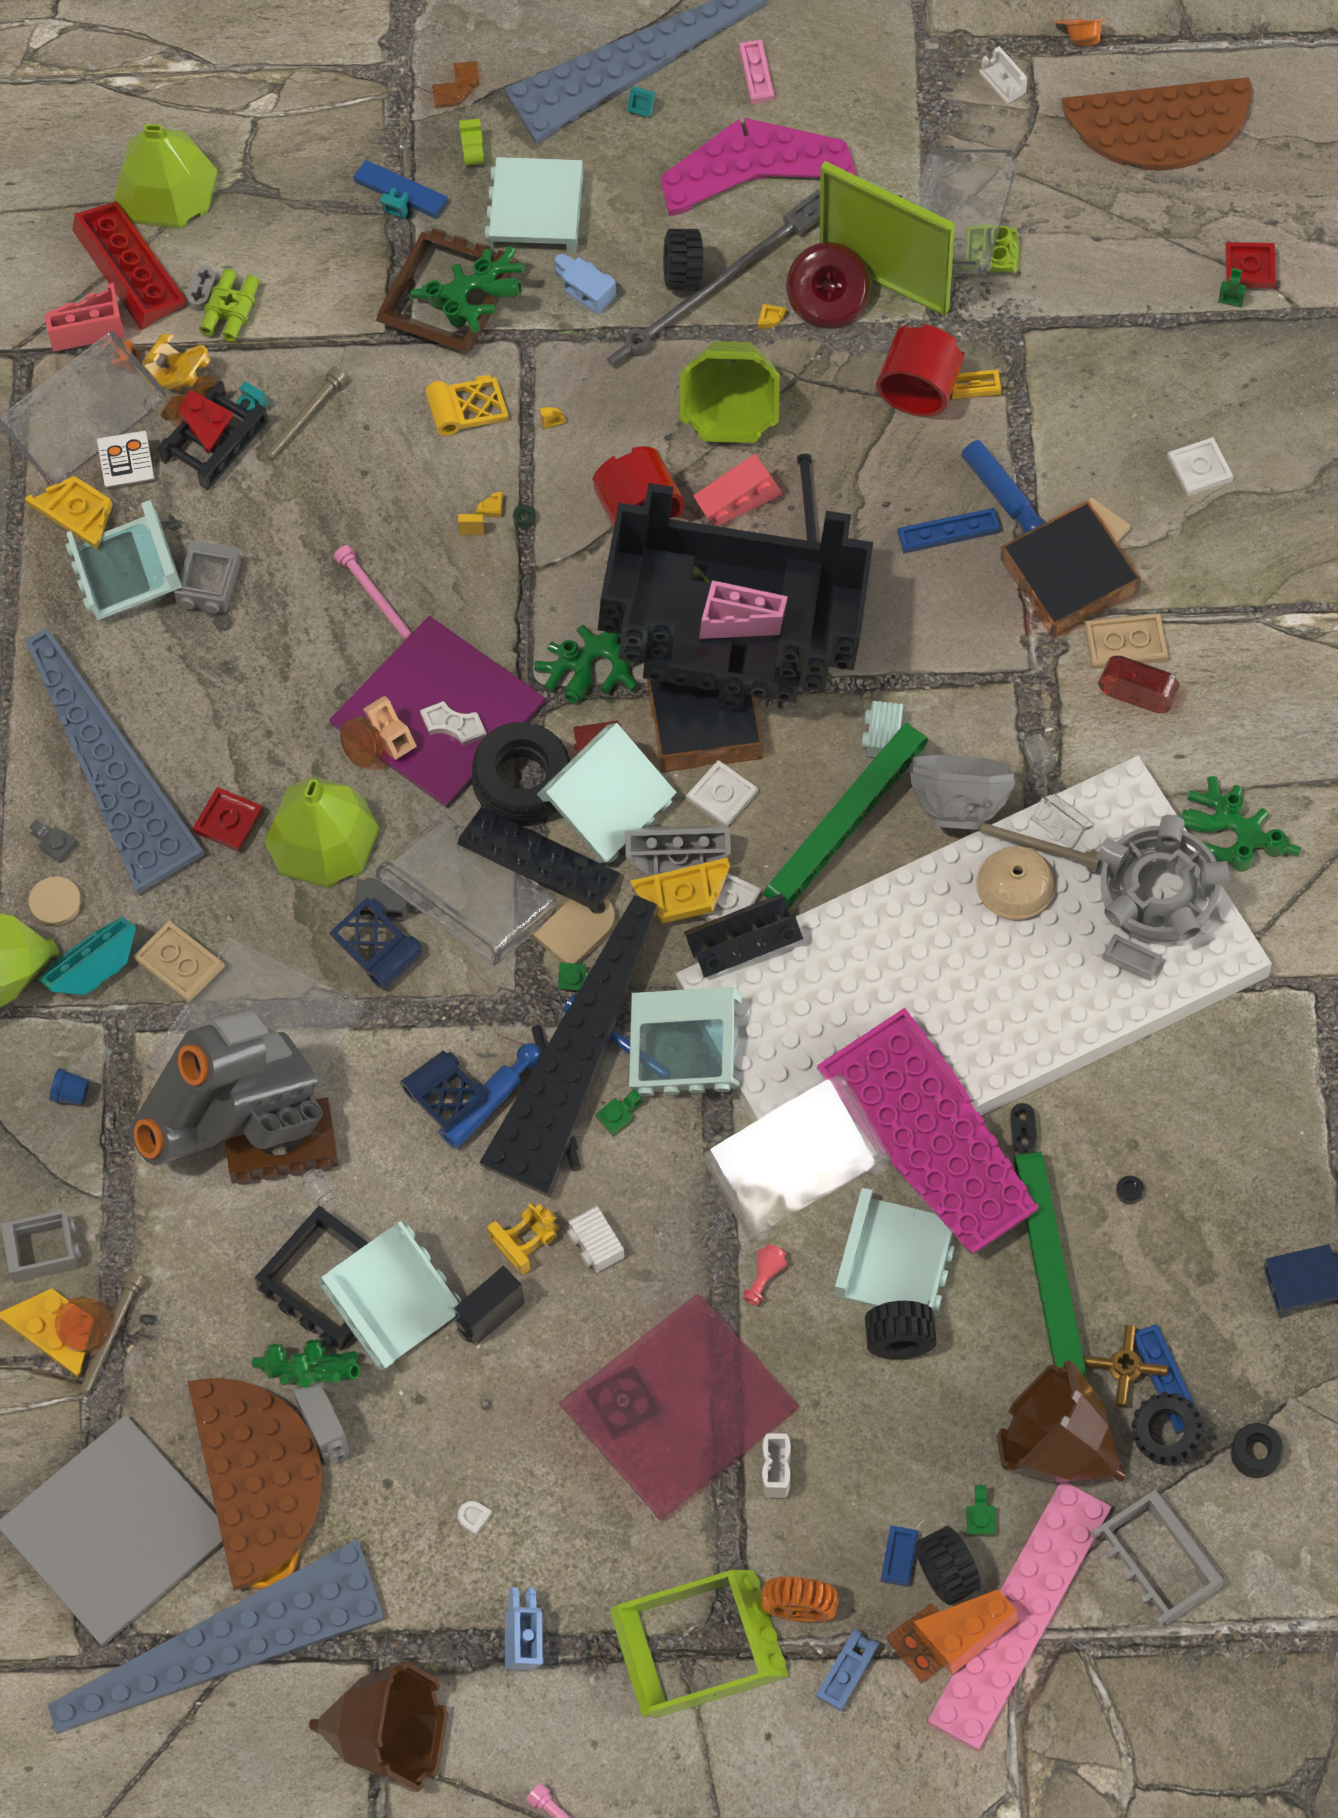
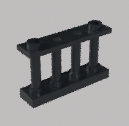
[158,380,269,490]
[684,893,803,978]

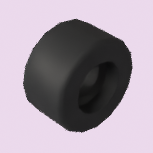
[1230,1423,1284,1478]

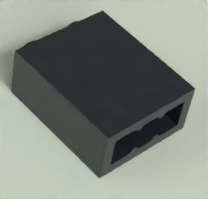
[454,1265,525,1346]

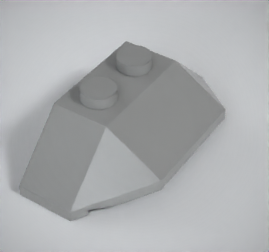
[625,825,731,876]

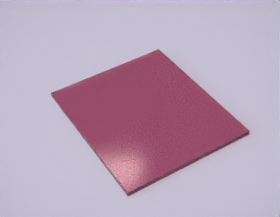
[559,1293,799,1520]

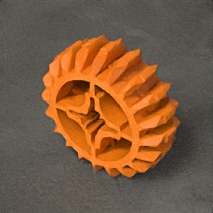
[761,1575,839,1624]

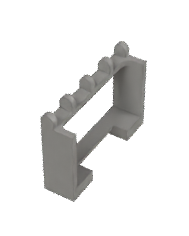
[1091,1489,1223,1626]

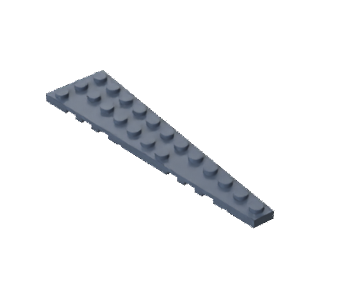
[504,0,767,144]
[25,628,204,895]
[48,1539,385,1734]

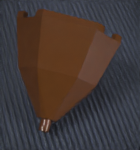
[997,1360,1126,1483]
[309,1661,448,1792]

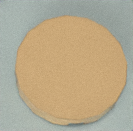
[29,876,81,926]

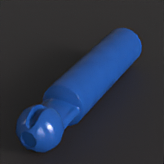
[961,440,1047,536]
[438,1043,543,1149]

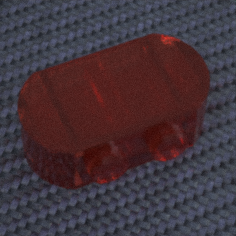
[1098,655,1180,713]

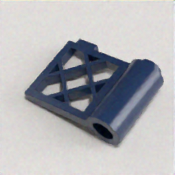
[329,897,422,990]
[400,1050,489,1132]

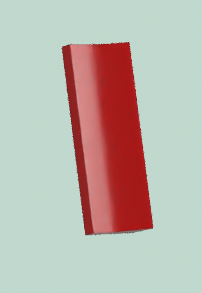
[72,201,187,331]

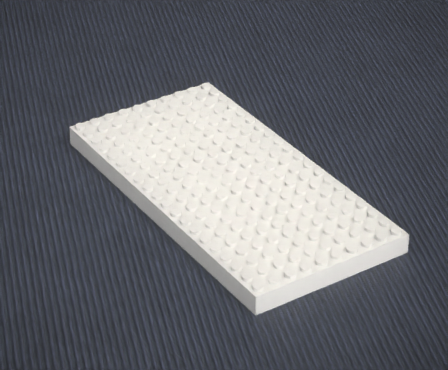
[676,755,1272,1205]

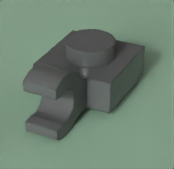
[29,820,76,863]

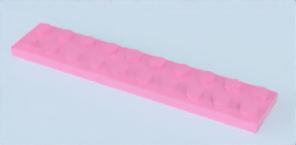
[927,1482,1112,1752]

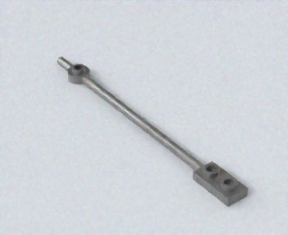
[607,189,820,366]

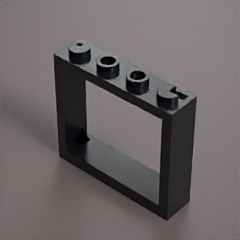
[255,1206,368,1351]

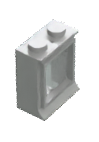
[174,540,241,614]

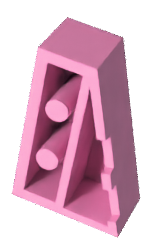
[699,580,788,639]

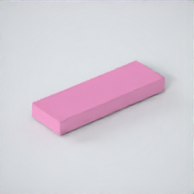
[739,40,774,104]

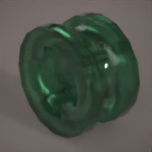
[513,504,536,529]

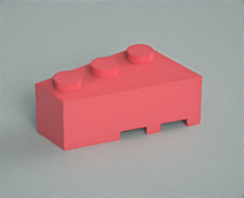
[44,283,125,352]
[693,453,783,526]

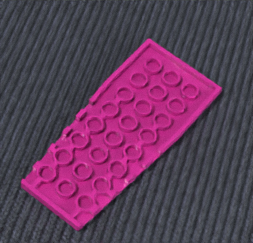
[817,1008,1038,1255]

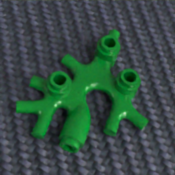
[411,246,525,333]
[534,625,639,704]
[1181,776,1301,872]
[252,1340,360,1388]

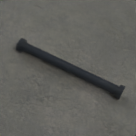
[797,453,817,542]

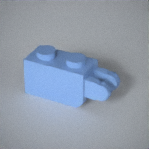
[554,254,617,315]
[505,1587,543,1671]

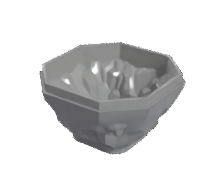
[910,754,1015,830]

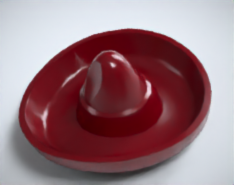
[786,242,872,329]

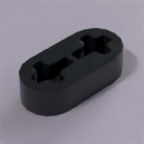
[1010,1103,1037,1154]

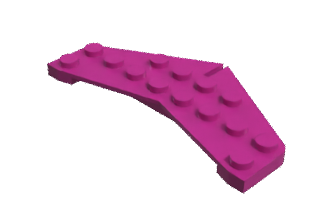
[661,117,856,216]

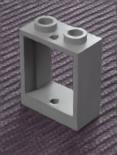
[1,1209,81,1283]
[292,1382,350,1464]

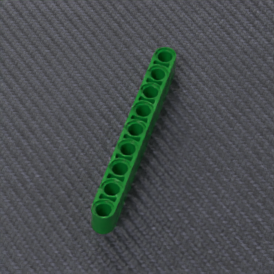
[763,723,929,909]
[1014,1151,1086,1378]

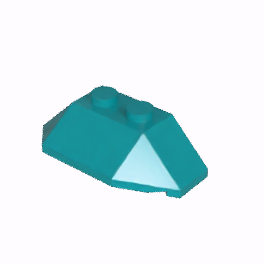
[39,916,136,995]

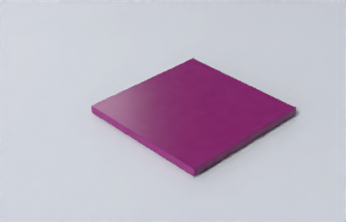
[329,616,546,808]

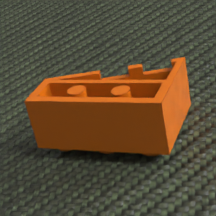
[913,1589,1018,1675]

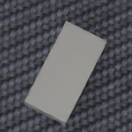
[1102,934,1163,981]

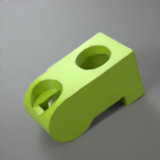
[459,119,484,166]

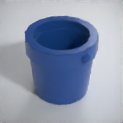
[49,1068,90,1105]

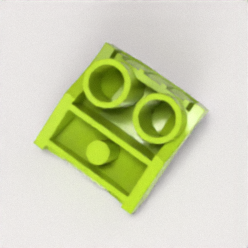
[963,225,1020,274]

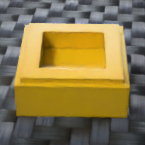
[458,514,485,535]

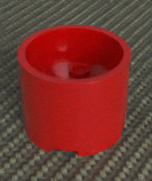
[876,324,965,417]
[592,446,685,528]

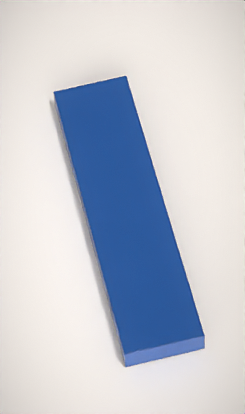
[353,160,448,219]
[897,508,1001,554]
[1134,1324,1195,1435]

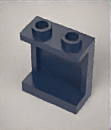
[1263,1244,1338,1319]

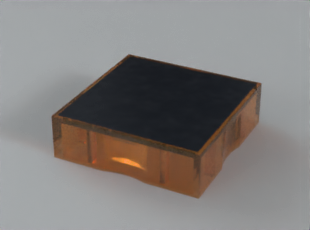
[1000,500,1141,638]
[646,679,763,773]

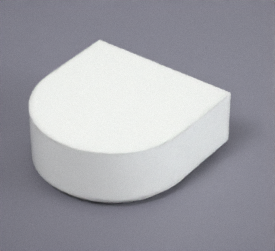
[458,1501,492,1536]

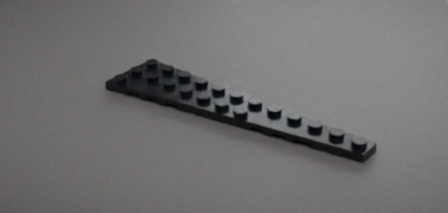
[479,895,659,1198]

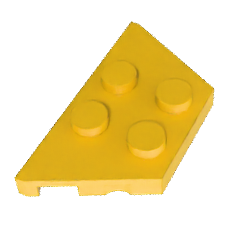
[25,476,113,550]
[630,857,730,924]
[0,1288,95,1379]

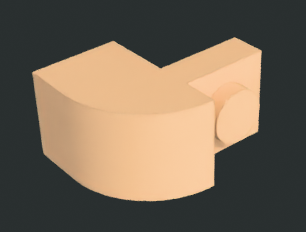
[363,696,417,760]

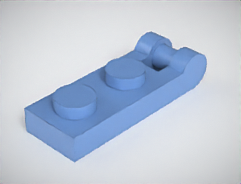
[816,1629,880,1712]

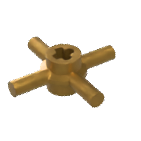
[1084,1325,1168,1407]

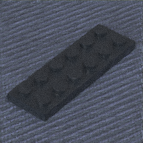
[457,806,620,911]

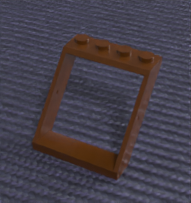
[376,228,519,352]

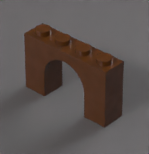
[225,1097,339,1185]

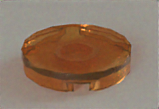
[340,716,383,768]
[55,1297,111,1353]

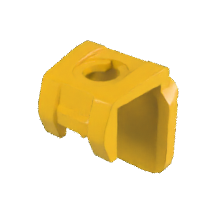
[142,334,210,391]

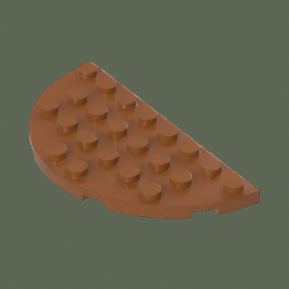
[1061,77,1251,171]
[187,1378,323,1591]

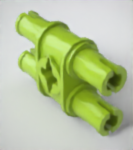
[199,269,260,343]

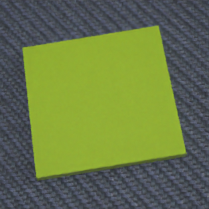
[819,161,955,315]

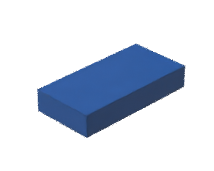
[881,1525,918,1587]

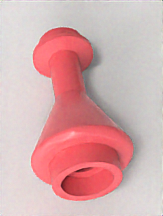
[743,1244,787,1306]

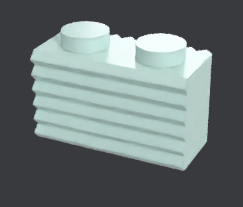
[862,701,903,757]

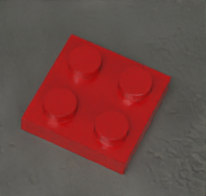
[1225,242,1276,289]
[192,787,264,852]

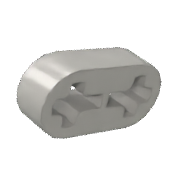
[187,267,217,311]

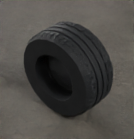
[472,722,570,824]

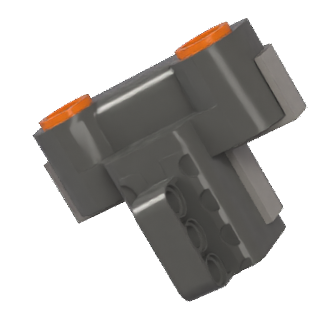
[129,1009,323,1165]

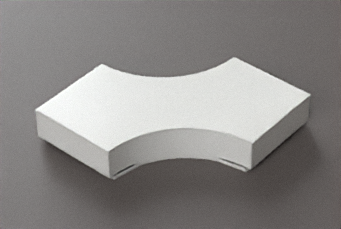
[420,701,487,747]

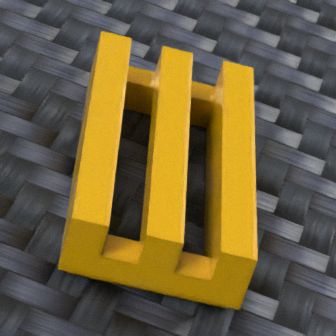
[951,369,1001,399]

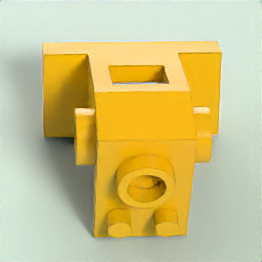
[487,1203,560,1276]

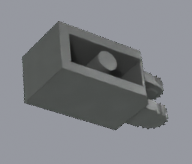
[353,878,430,922]

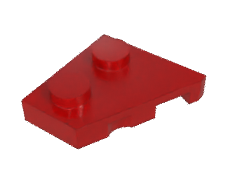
[178,390,233,454]

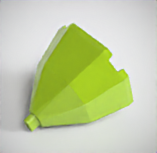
[114,124,218,229]
[680,341,780,443]
[264,776,380,889]
[0,913,59,1007]

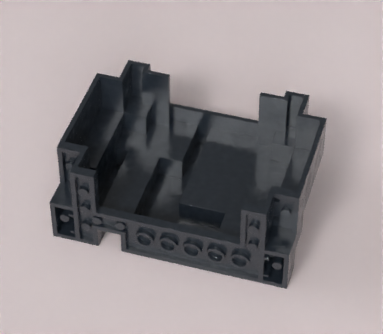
[597,483,873,710]

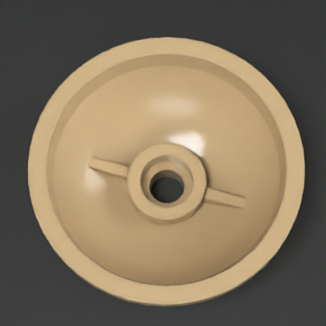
[977,846,1056,920]

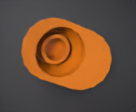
[1052,18,1107,46]

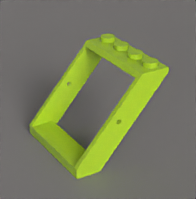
[609,1569,789,1717]

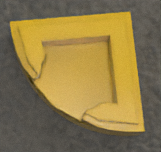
[758,304,787,329]
[539,407,567,429]
[476,492,503,518]

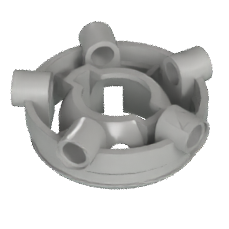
[1097,815,1230,943]

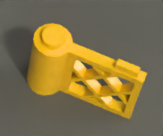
[425,375,509,436]

